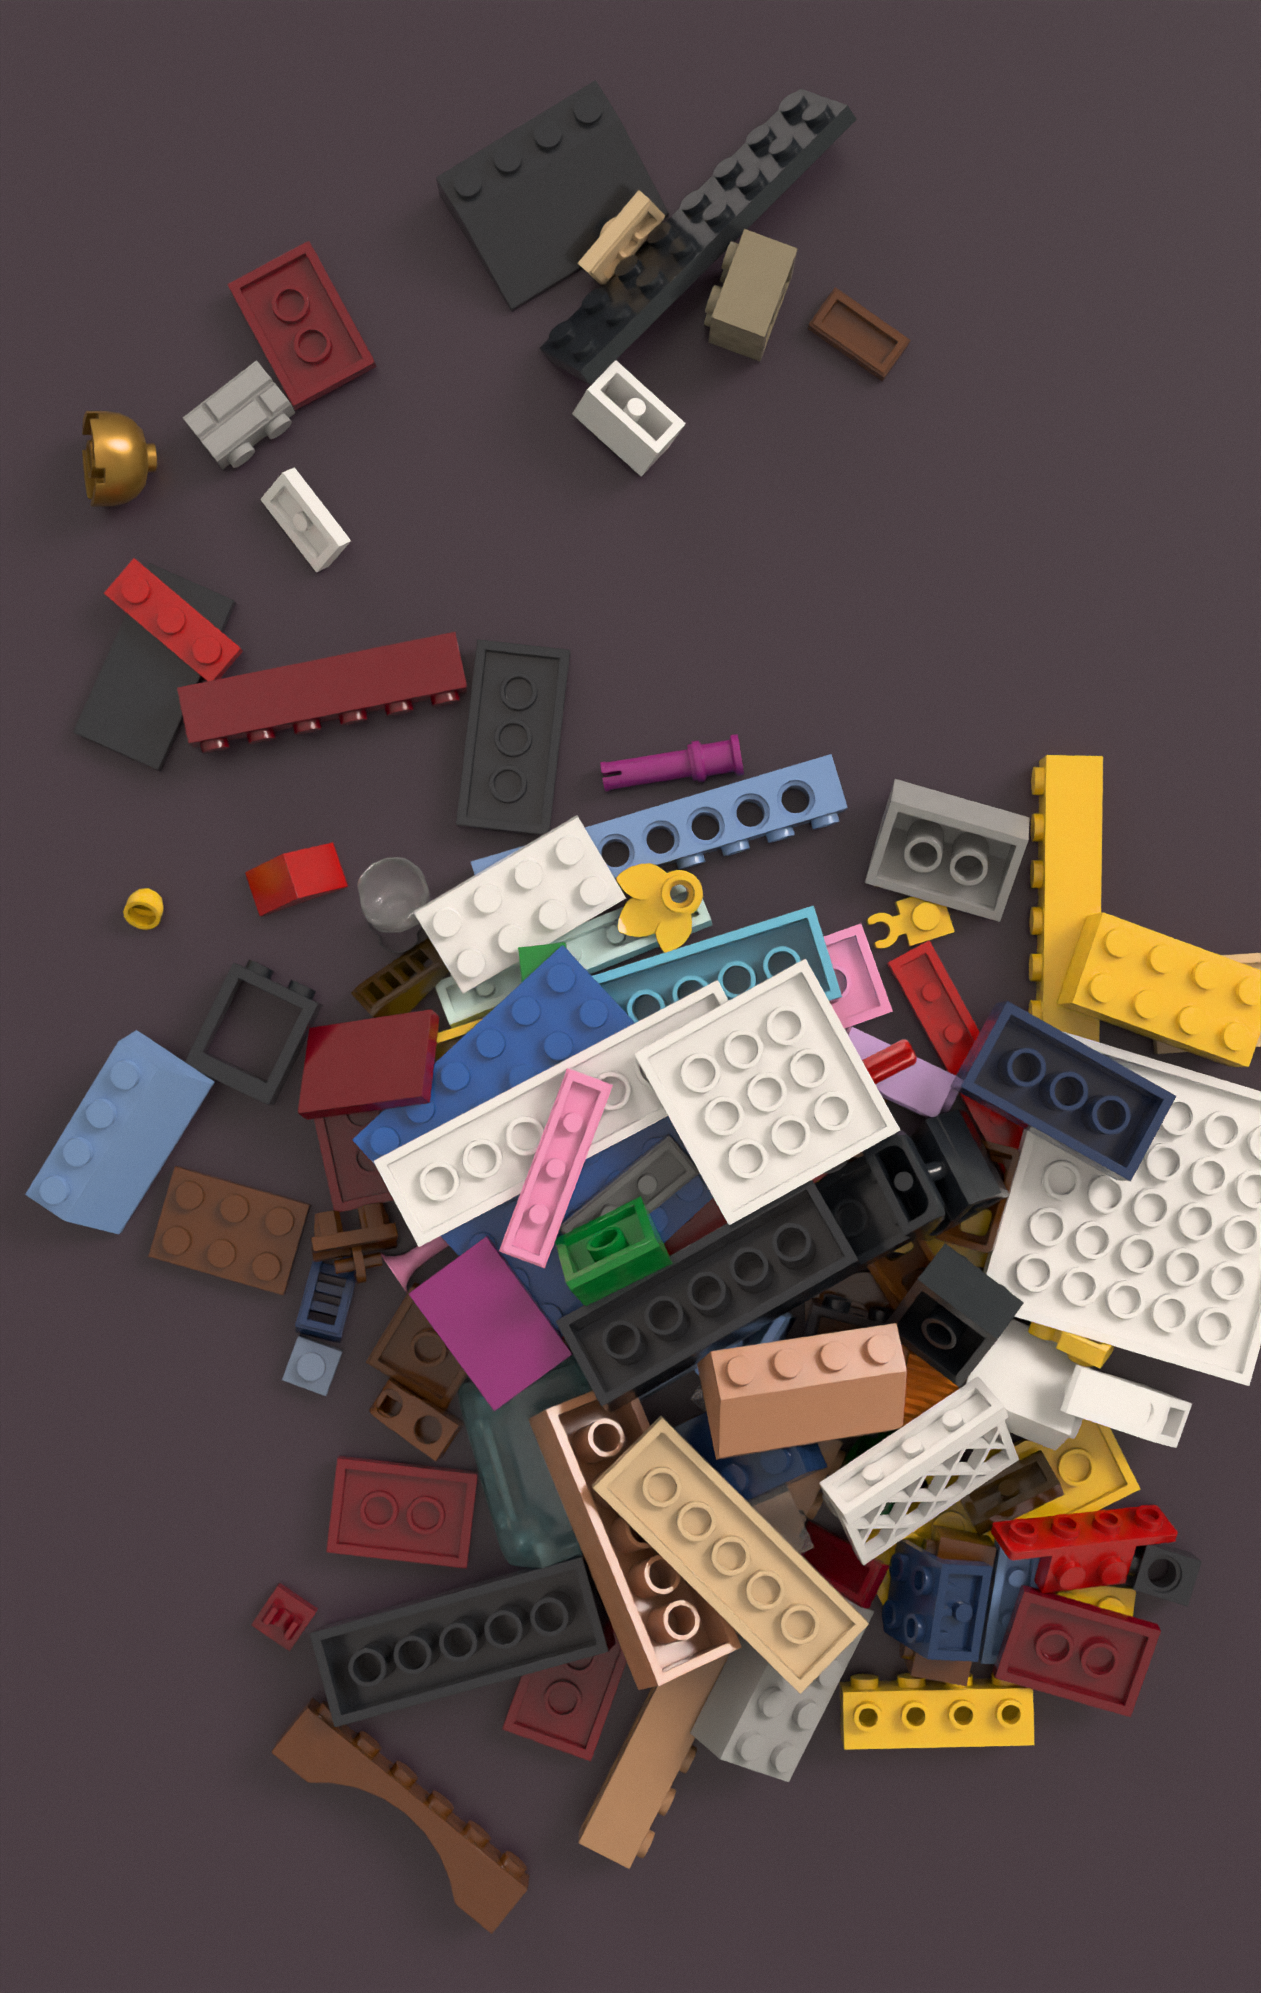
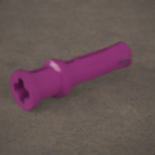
[600,734,744,792]

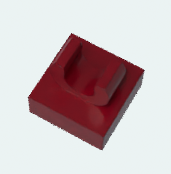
[251,1583,318,1651]

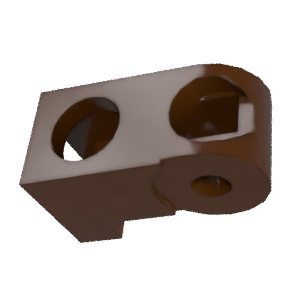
[369,1378,465,1462]

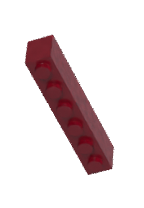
[177,632,467,753]

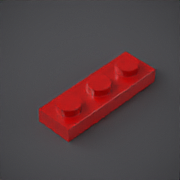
[104,558,243,681]

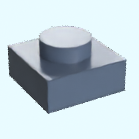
[282,1334,344,1396]

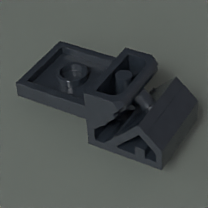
[814,1109,1010,1268]

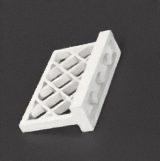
[819,1376,1019,1565]

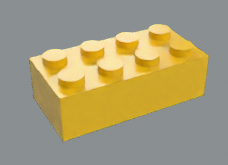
[1057,912,1261,1067]

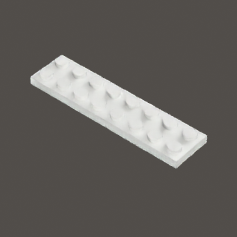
[374,980,729,1247]

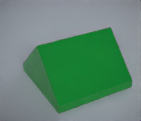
[555,1196,672,1306]

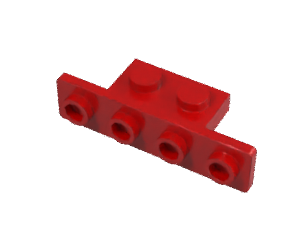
[991,1505,1178,1593]

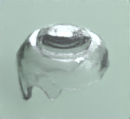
[357,857,430,932]

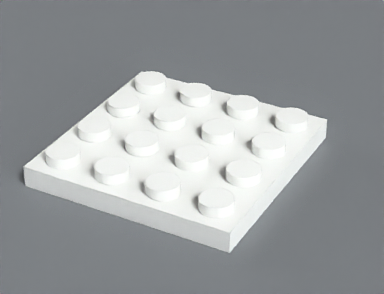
[634,959,900,1225]

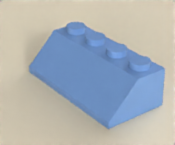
[25,1030,215,1234]

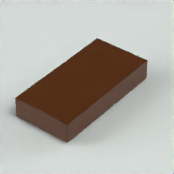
[807,287,911,382]

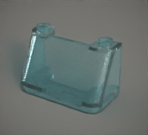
[458,1354,593,1568]

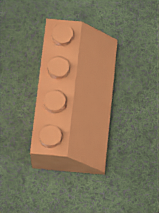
[697,1323,907,1460]

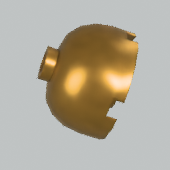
[82,411,157,507]

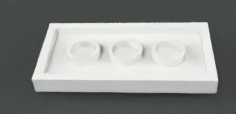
[414,815,626,994]

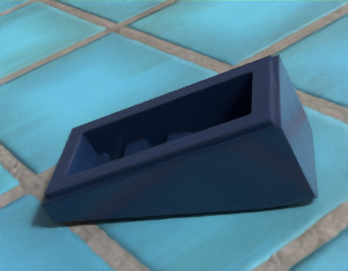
[295,1256,356,1343]

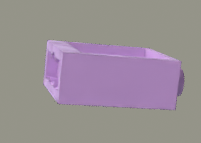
[845,1027,958,1118]

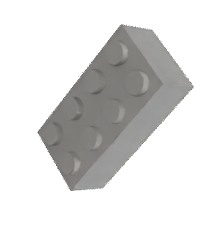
[690,1597,874,1782]

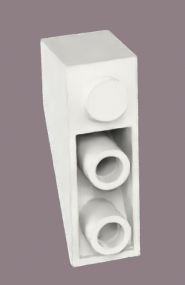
[1060,1365,1192,1448]

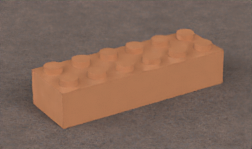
[528,1391,741,1690]

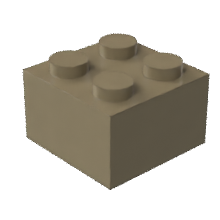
[704,229,798,361]

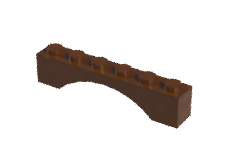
[271,1697,530,1934]

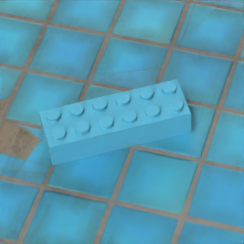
[592,906,842,1023]

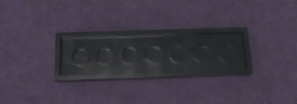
[539,88,857,385]

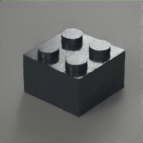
[885,1244,1024,1388]

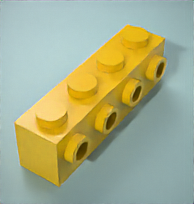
[839,1673,1034,1750]

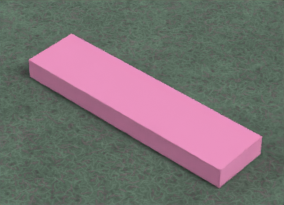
[499,1068,613,1268]

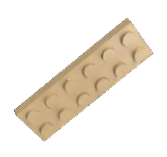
[592,1416,869,1694]

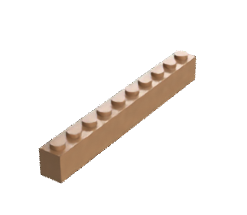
[579,1439,846,1869]

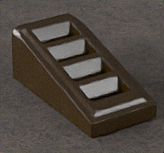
[351,938,449,1018]

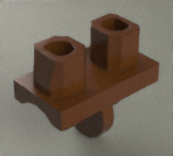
[311,1202,398,1284]

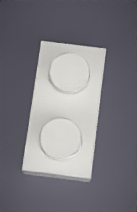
[260,467,351,573]

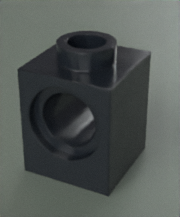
[1126,1543,1202,1607]

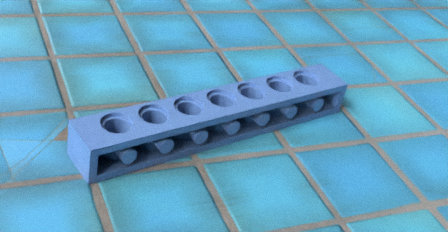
[471,754,848,880]

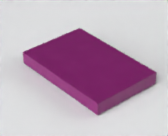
[409,1235,573,1411]

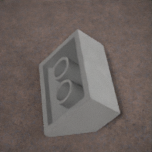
[865,779,1030,922]

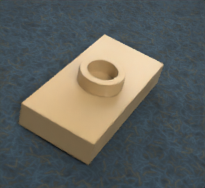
[578,190,665,286]

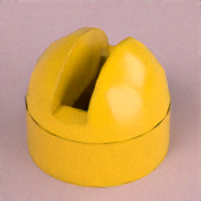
[123,888,164,930]

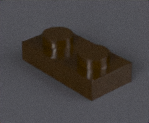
[960,1450,1064,1536]

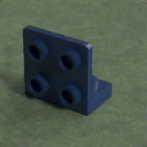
[882,1540,993,1662]

